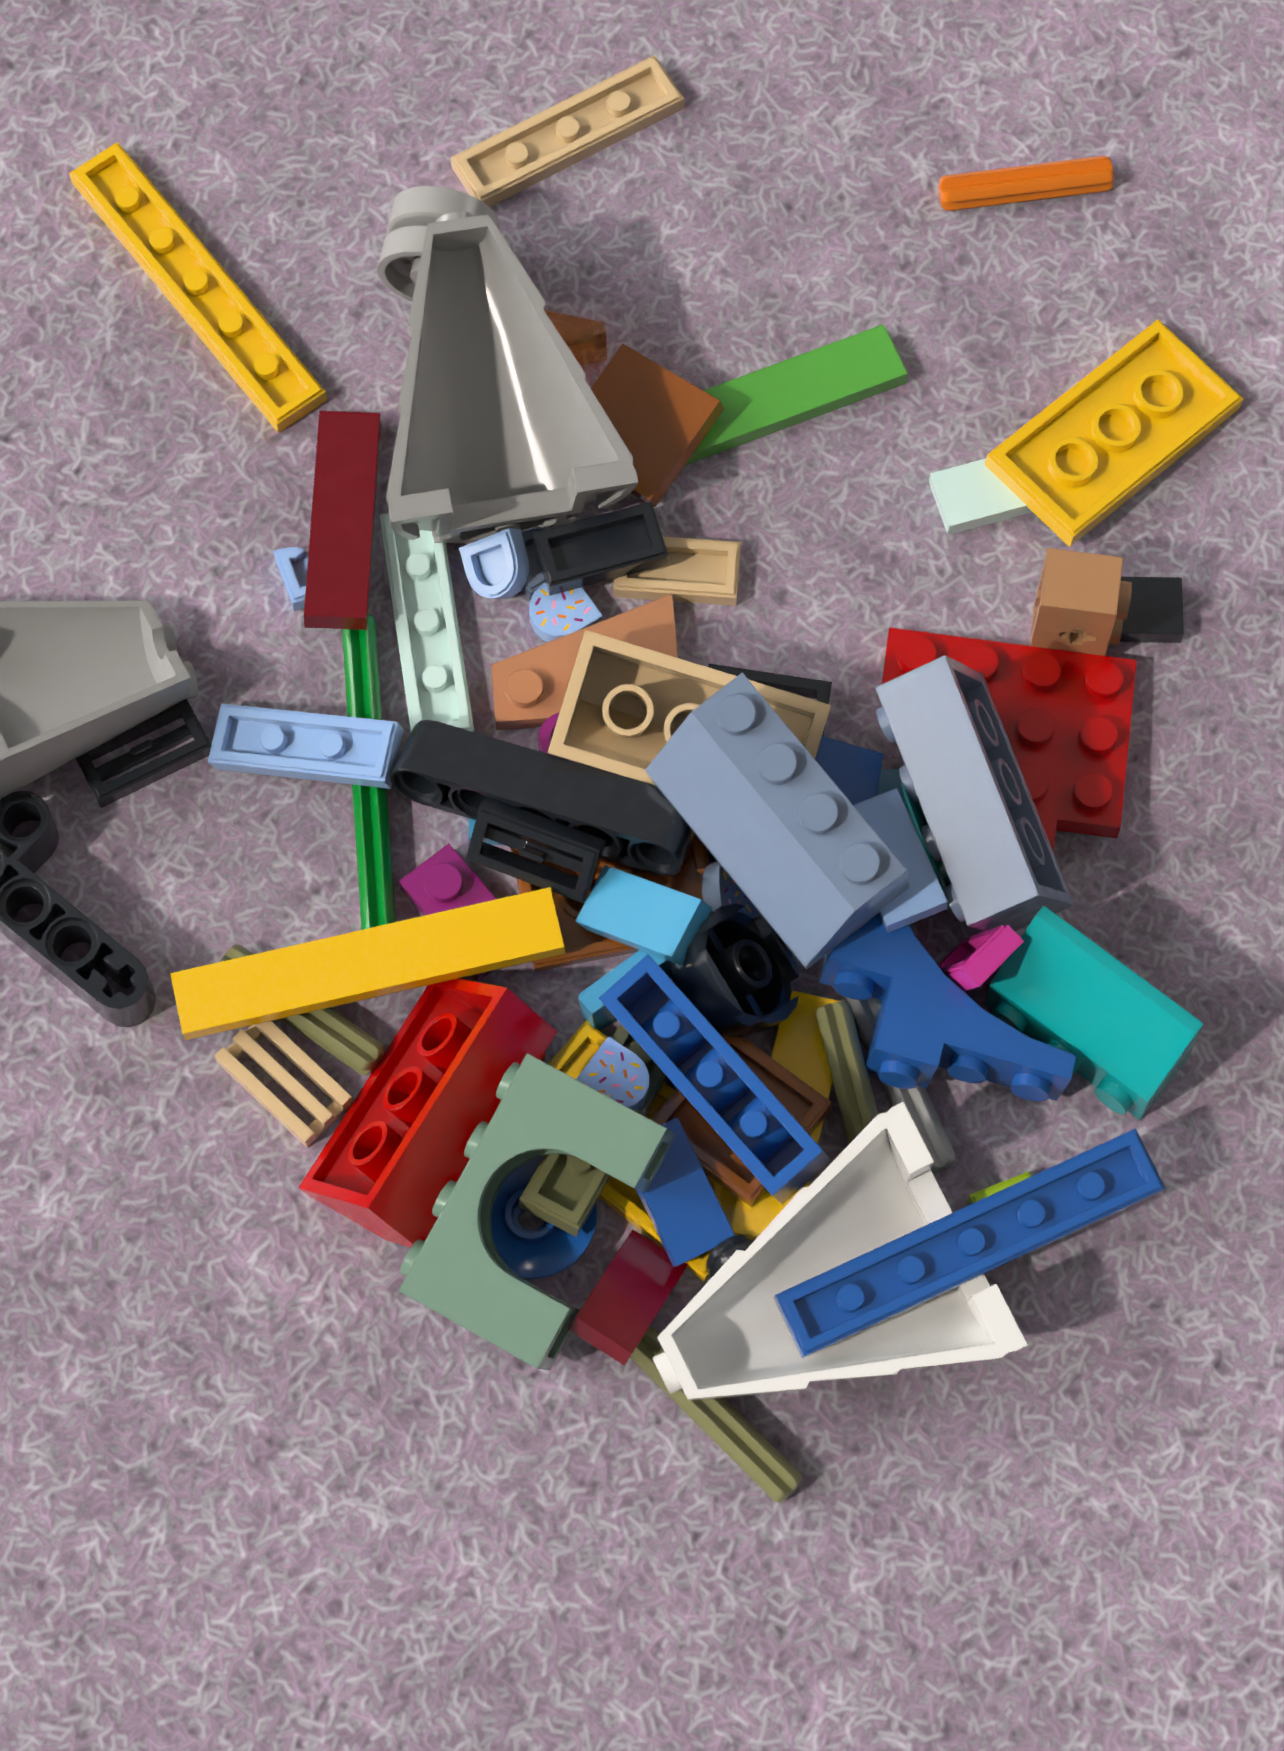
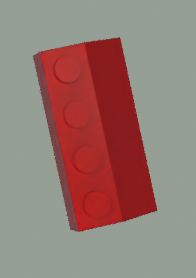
[298,978,557,1248]

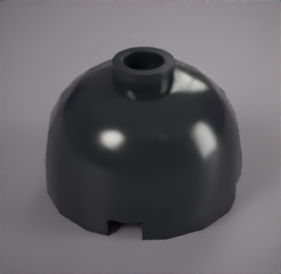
[671,903,799,1038]

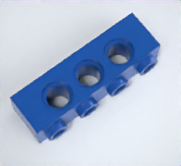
[599,954,832,1205]

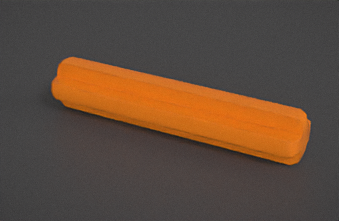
[938,155,1114,211]

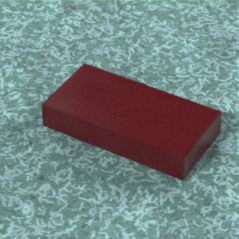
[568,1229,688,1366]

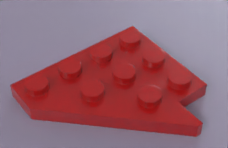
[881,627,1137,853]

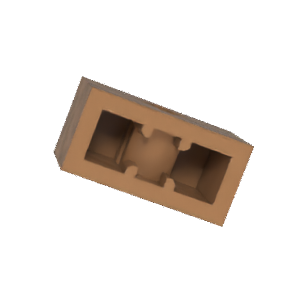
[1029,548,1132,656]

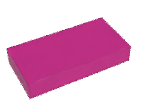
[938,925,1024,991]

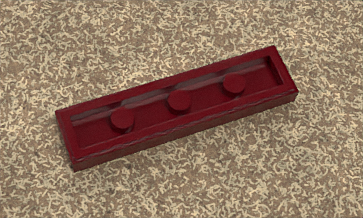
[304,411,381,630]

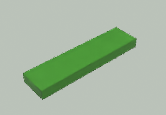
[685,324,908,465]

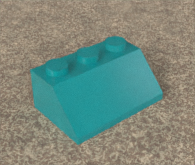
[985,905,1204,1120]

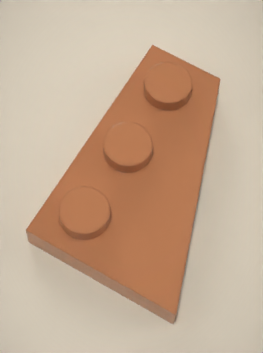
[491,594,678,731]

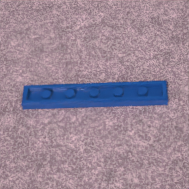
[773,1128,1165,1359]

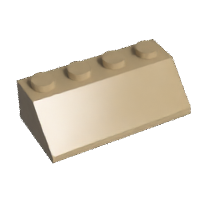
[548,630,831,785]

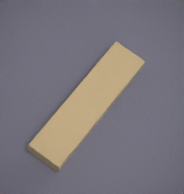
[451,55,684,207]

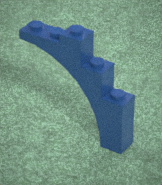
[815,736,1076,1102]

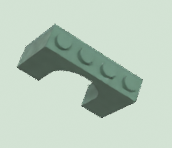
[399,1053,677,1370]

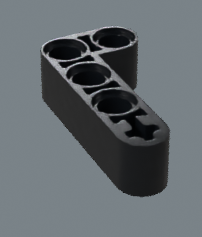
[0,791,156,1027]

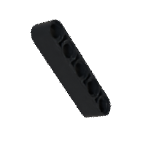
[390,720,696,876]

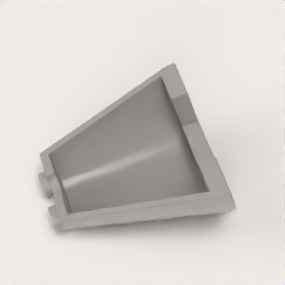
[0,601,198,799]

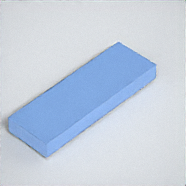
[208,703,404,789]

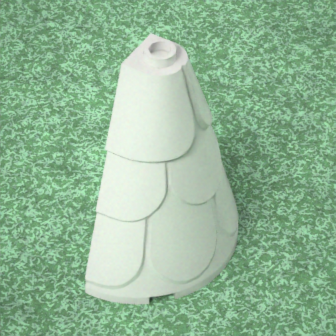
[653,1102,1027,1401]

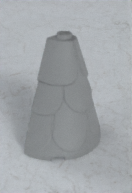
[386,211,639,543]

